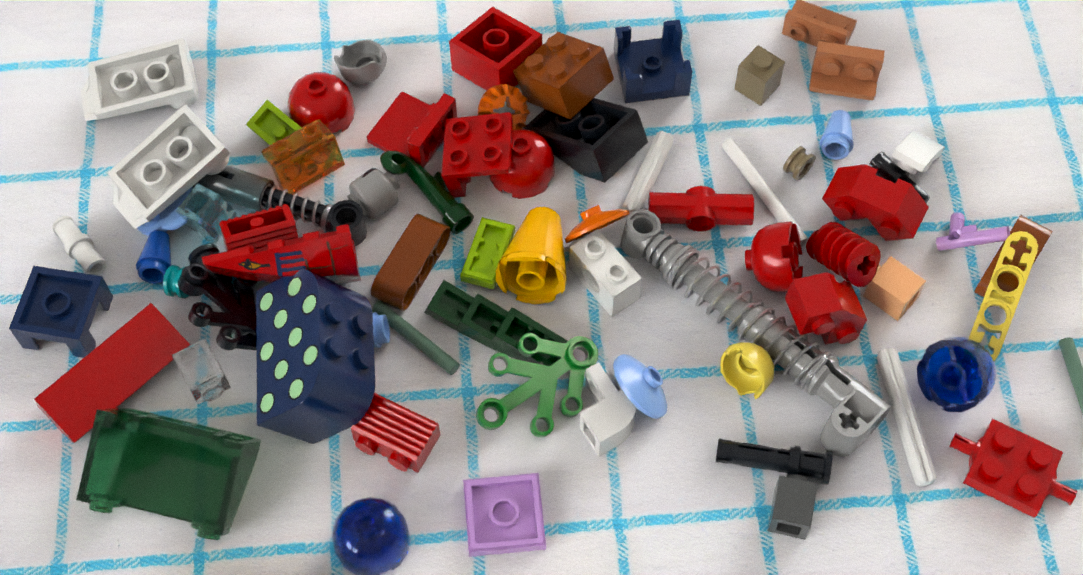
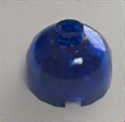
[917,337,996,412]
[332,497,411,575]

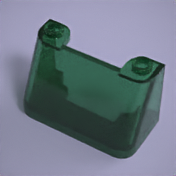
[76,408,261,540]

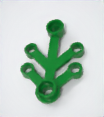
[476,333,599,437]

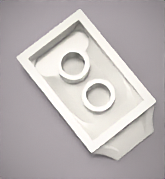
[81,38,198,121]
[107,104,230,229]

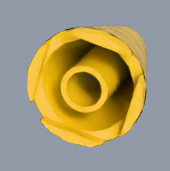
[496,207,567,304]

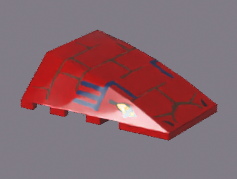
[202,224,361,283]

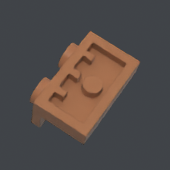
[782,0,857,47]
[809,41,885,100]

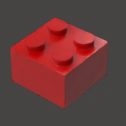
[449,7,543,91]

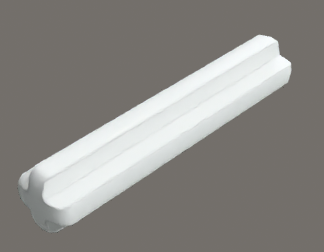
[623,131,673,213]

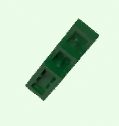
[424,280,568,366]

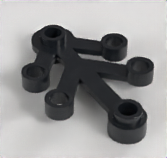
[178,263,258,351]

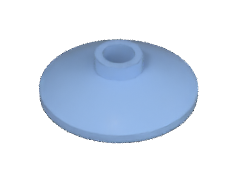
[613,354,667,419]

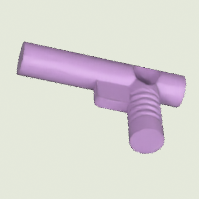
[936,212,1010,251]

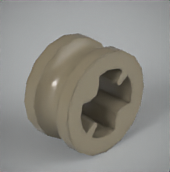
[783,146,816,181]

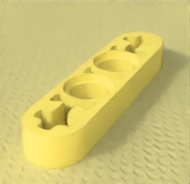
[965,231,1038,367]

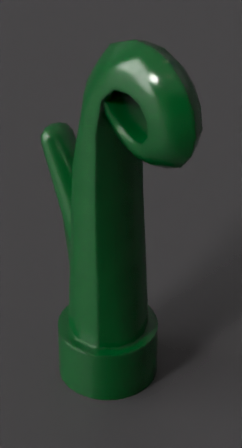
[380,151,474,234]

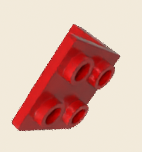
[367,92,457,168]
[441,112,513,198]

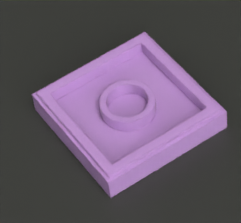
[463,473,546,557]

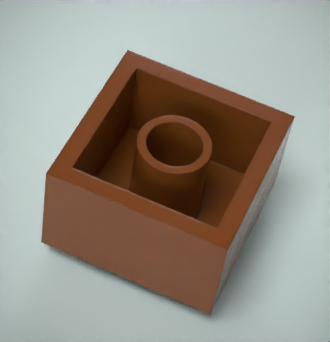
[513,32,614,119]

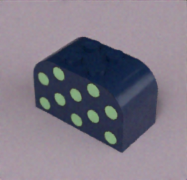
[256,269,375,444]

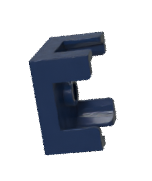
[614,19,693,104]
[9,266,113,358]

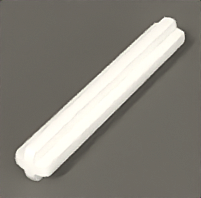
[877,348,937,487]

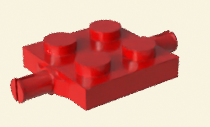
[949,418,1078,518]

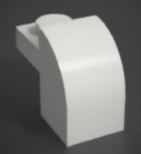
[579,362,636,456]

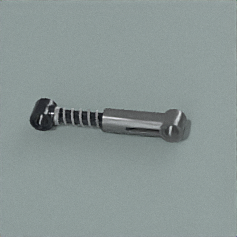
[192,165,367,246]

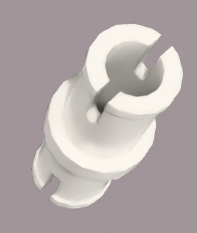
[52,216,107,276]

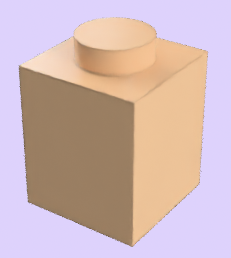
[863,256,926,321]

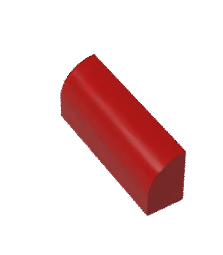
[34,303,190,443]

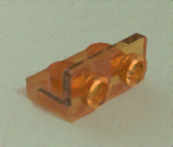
[261,120,345,194]

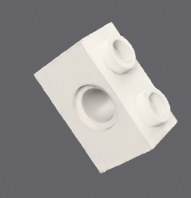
[569,229,642,317]

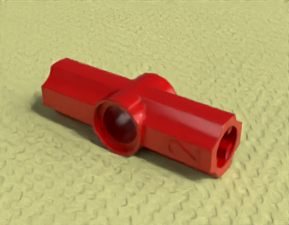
[648,186,754,232]

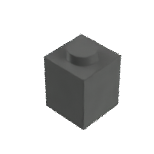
[767,475,818,540]

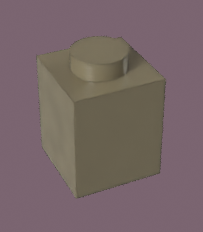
[734,45,785,106]

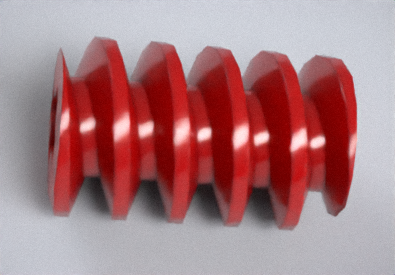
[806,222,881,287]

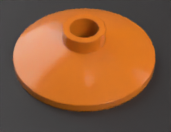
[565,205,630,243]

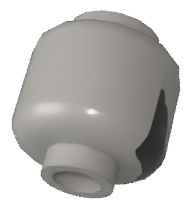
[347,168,400,219]

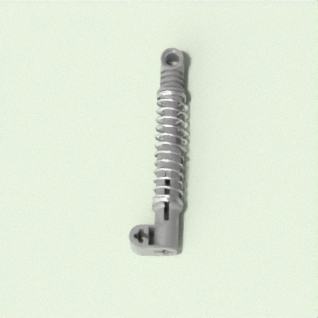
[620,210,892,457]

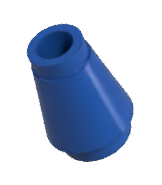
[136,230,171,284]

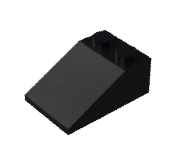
[523,98,648,183]

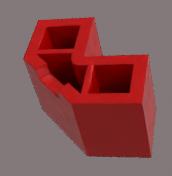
[822,164,929,241]
[785,272,867,345]

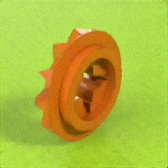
[478,84,530,130]

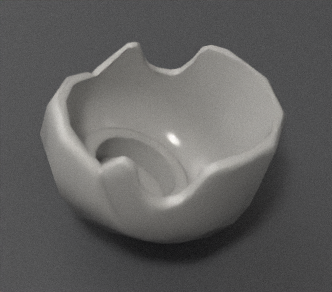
[334,40,387,85]

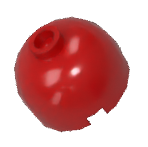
[287,72,355,139]
[489,129,555,199]
[745,221,803,292]

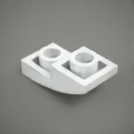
[892,131,945,175]

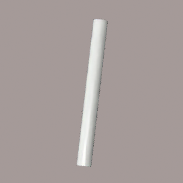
[722,138,808,246]

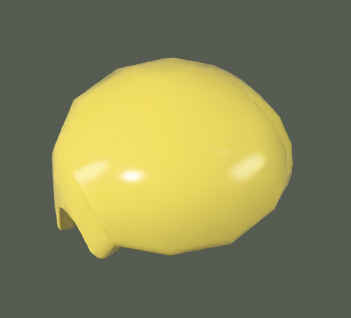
[720,342,774,399]

